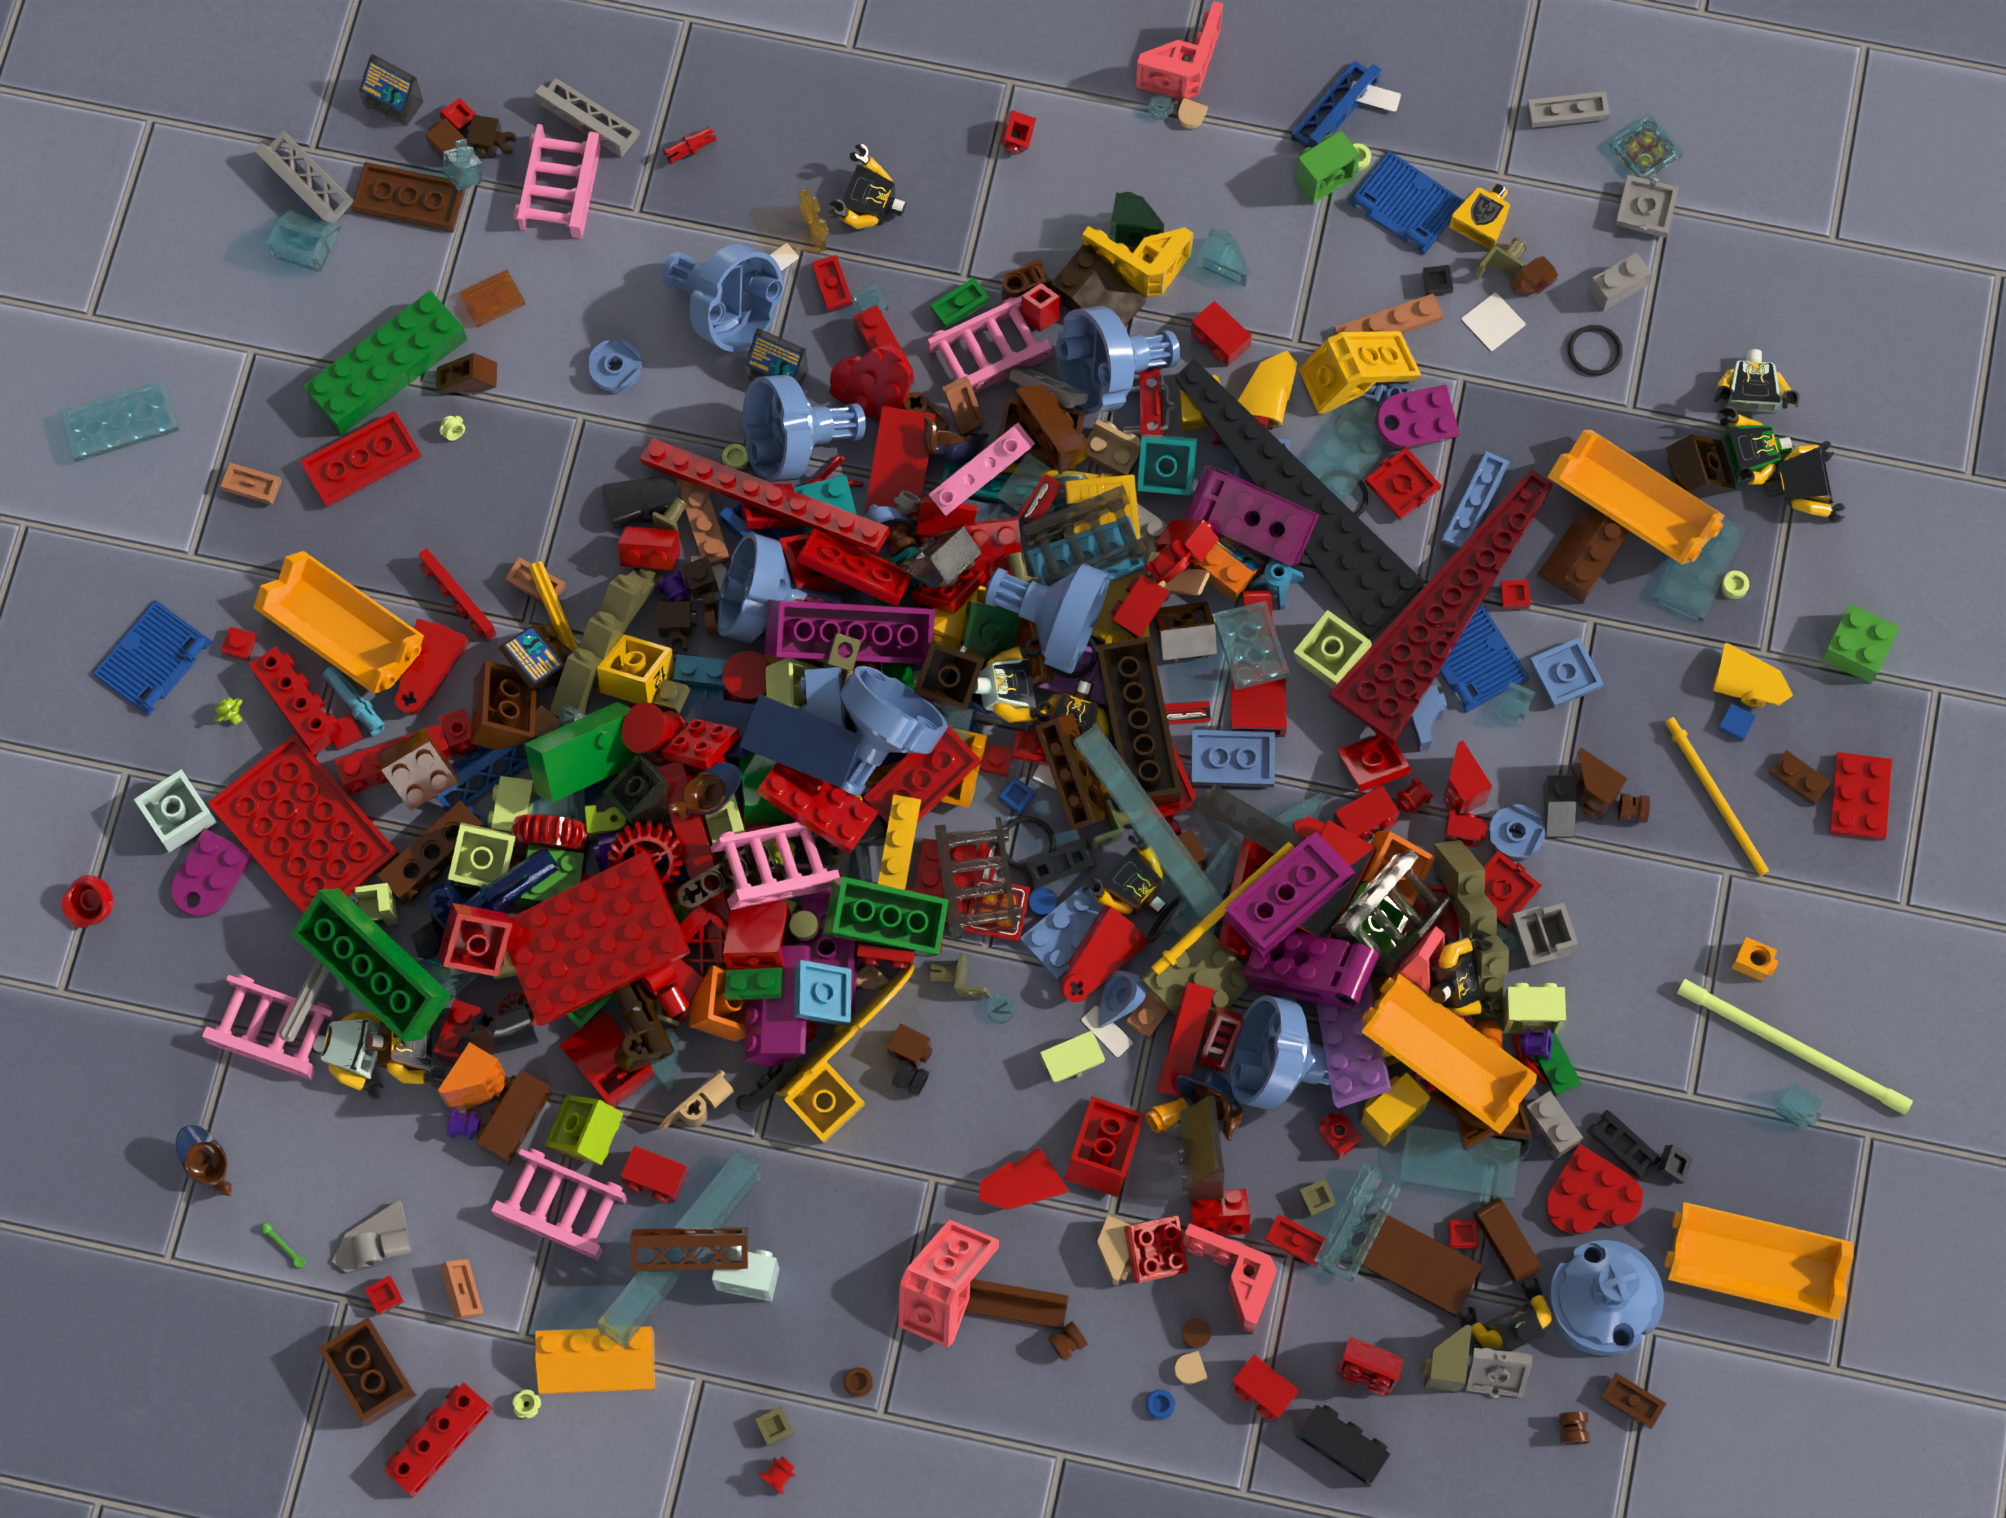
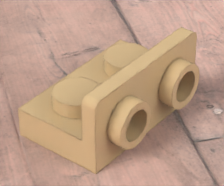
[1087,419,1141,476]

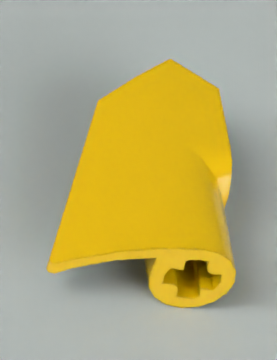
[1238,351,1297,428]
[1712,643,1793,707]

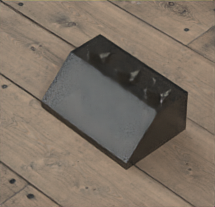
[1175,1095,1224,1201]

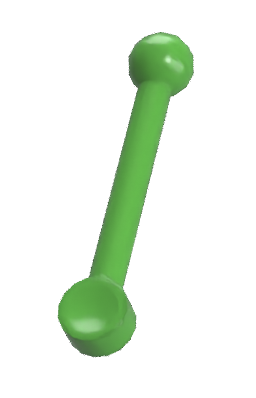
[261,1223,306,1268]

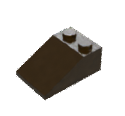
[1051,245,1146,327]

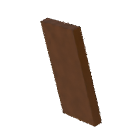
[351,162,467,233]
[1354,1211,1483,1317]

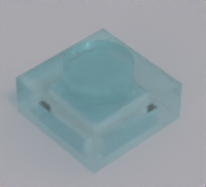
[853,283,888,312]

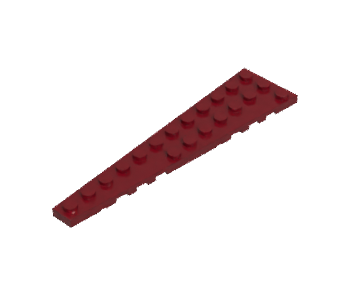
[1329,469,1553,745]

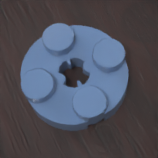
[588,340,643,394]
[1488,804,1545,861]

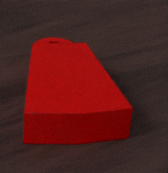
[395,619,469,716]
[1060,904,1149,1002]

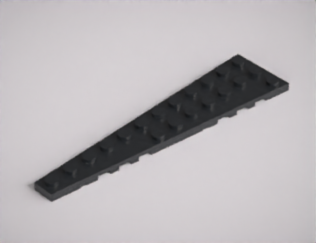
[1174,359,1426,639]

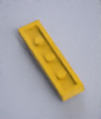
[877,795,921,890]

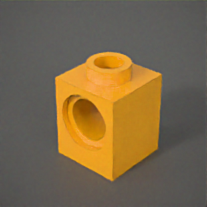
[1731,937,1778,982]

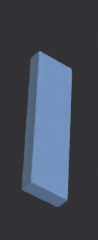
[1440,450,1510,551]

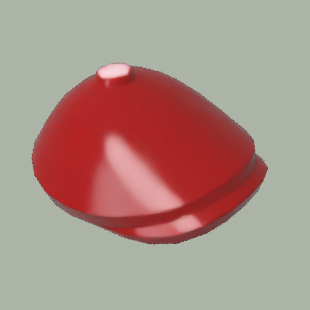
[61,875,114,928]

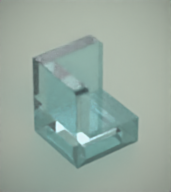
[1496,682,1536,726]

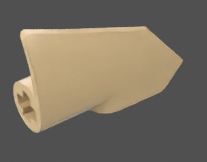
[659,1070,734,1130]

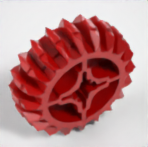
[511,814,587,852]
[607,821,683,890]

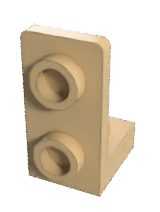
[1142,552,1210,596]

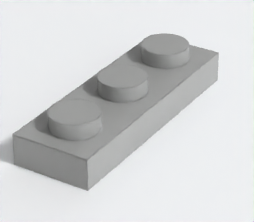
[1527,91,1610,128]
[1009,367,1089,408]

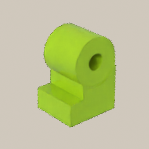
[585,805,627,840]

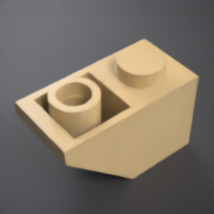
[1097,1215,1131,1286]

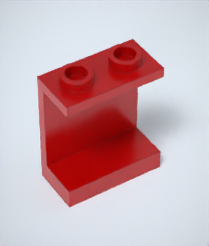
[1230,661,1288,737]
[723,901,792,970]

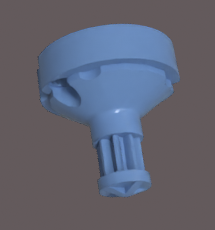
[661,244,783,352]
[1056,306,1180,414]
[742,375,866,482]
[717,533,841,643]
[985,563,1110,674]
[840,666,947,796]
[1230,995,1331,1110]
[1547,1240,1664,1357]

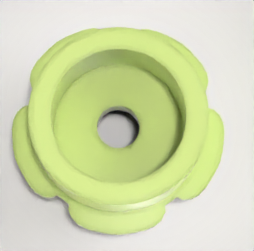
[439,416,465,441]
[512,1390,541,1418]

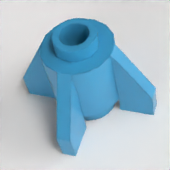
[1249,556,1304,610]

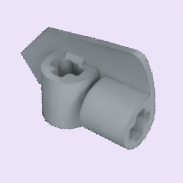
[332,1200,412,1273]

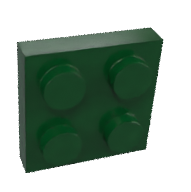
[960,601,1021,661]

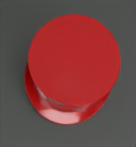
[723,651,771,705]
[622,702,686,765]

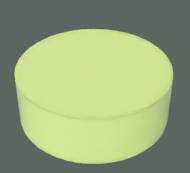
[1353,143,1371,171]
[722,444,749,471]
[1720,571,1749,599]
[790,911,819,941]

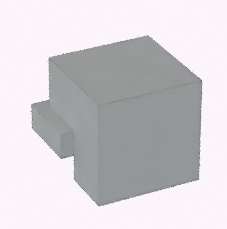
[1512,902,1578,969]

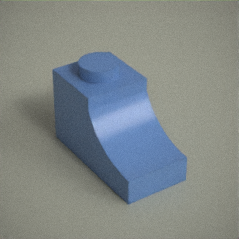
[1409,685,1447,752]

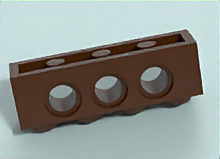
[1035,713,1109,831]
[377,800,485,905]

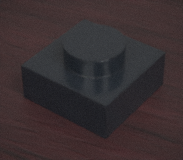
[1422,265,1453,296]
[1657,1145,1693,1184]

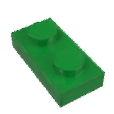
[930,277,989,329]
[725,967,784,1001]
[1532,1033,1582,1097]

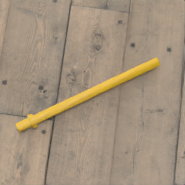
[1665,717,1769,877]
[1151,842,1294,975]

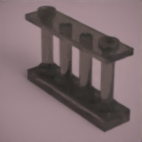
[1022,485,1150,586]
[935,817,1022,940]
[1331,849,1455,978]

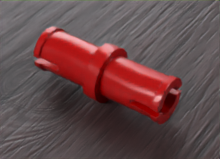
[663,126,717,165]

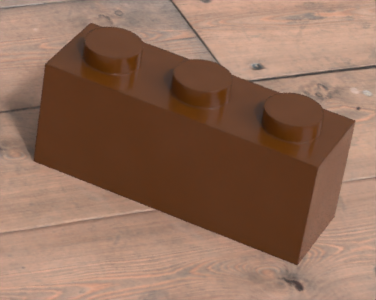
[476,1070,553,1165]

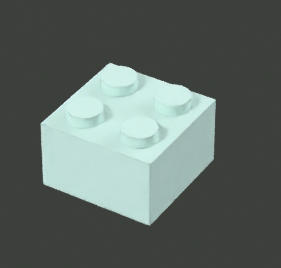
[134,769,217,853]
[712,1246,779,1302]

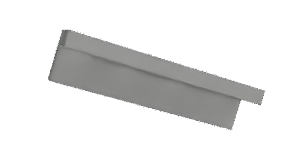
[535,78,640,157]
[254,131,354,224]

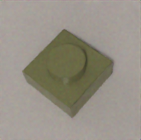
[652,679,690,714]
[1299,1179,1338,1218]
[755,1407,794,1447]

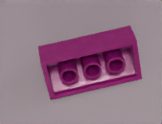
[744,945,810,1068]

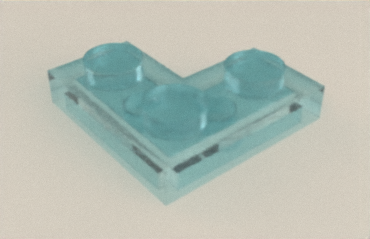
[996,452,1057,528]

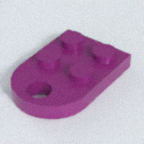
[1375,384,1460,449]
[171,828,253,918]

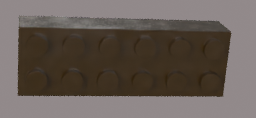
[1096,636,1182,811]

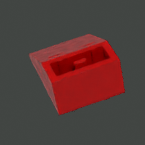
[559,1011,655,1108]
[1336,1337,1404,1396]

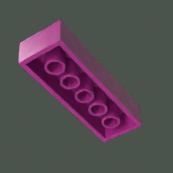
[765,599,935,664]

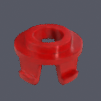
[1145,539,1192,584]

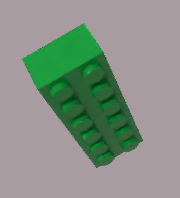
[304,290,467,436]
[291,889,452,1042]

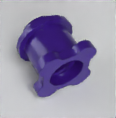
[656,571,691,602]
[1520,1028,1553,1060]
[447,1108,481,1140]

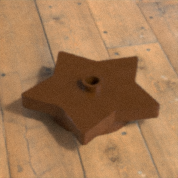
[1430,1089,1531,1150]

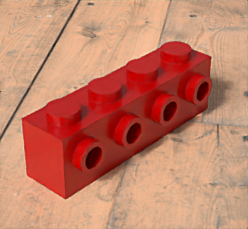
[248,646,340,755]
[335,724,453,795]
[384,1382,492,1498]

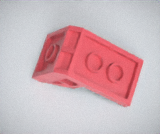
[1136,1,1223,101]
[1391,927,1475,1027]
[898,1219,999,1348]
[1183,1223,1277,1334]

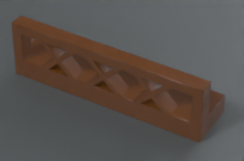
[630,1227,749,1270]
[964,1279,1068,1330]

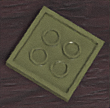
[1140,919,1252,1038]

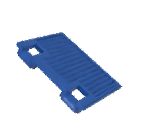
[1348,151,1465,254]
[92,600,212,716]
[1440,603,1530,712]

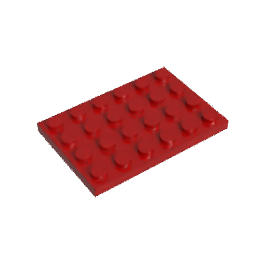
[208,733,399,914]
[506,851,691,1027]

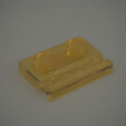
[798,188,829,253]

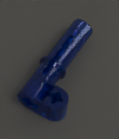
[427,847,560,930]

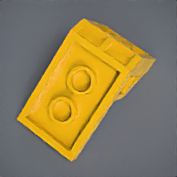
[1082,226,1193,298]
[1298,331,1421,414]

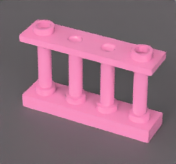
[514,124,602,239]
[928,296,1052,394]
[929,422,1035,516]
[710,820,840,910]
[202,974,337,1080]
[491,1148,627,1261]

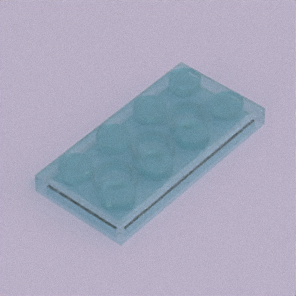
[60,380,179,462]
[1305,396,1396,503]
[1653,518,1746,623]
[1399,1125,1521,1200]

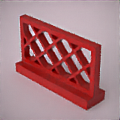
[639,901,728,1029]

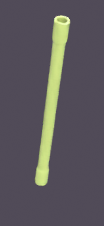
[1677,979,1913,1115]

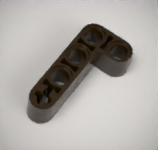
[669,844,784,913]

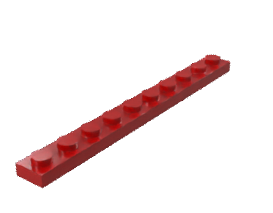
[640,438,890,554]

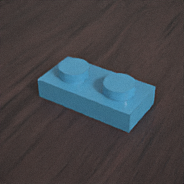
[673,654,728,690]

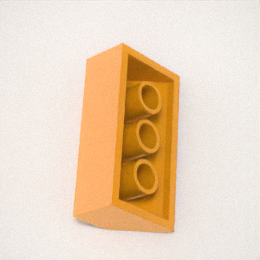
[535,1326,655,1394]

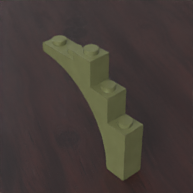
[549,568,663,723]
[1434,840,1509,1023]

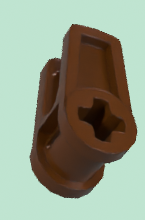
[904,392,949,431]

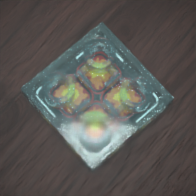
[1608,114,1683,179]

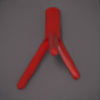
[801,455,863,487]
[1512,1034,1548,1084]

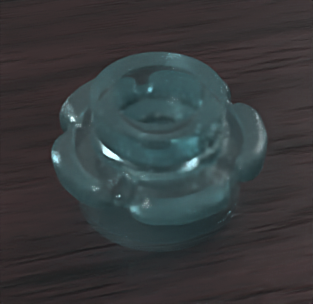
[1148,95,1174,120]

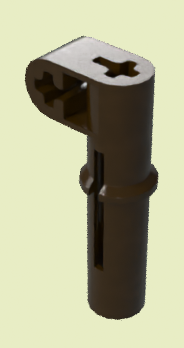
[613,979,675,1072]

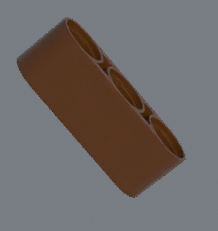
[1473,1197,1541,1283]

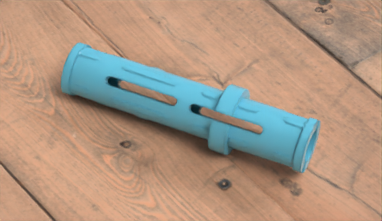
[322,665,386,736]

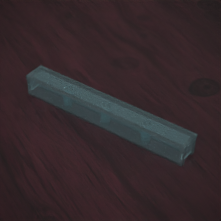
[1073,723,1224,921]
[597,1149,762,1348]

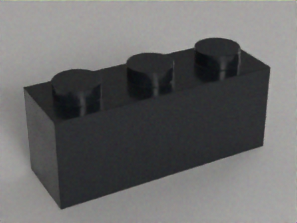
[1296,1404,1390,1487]

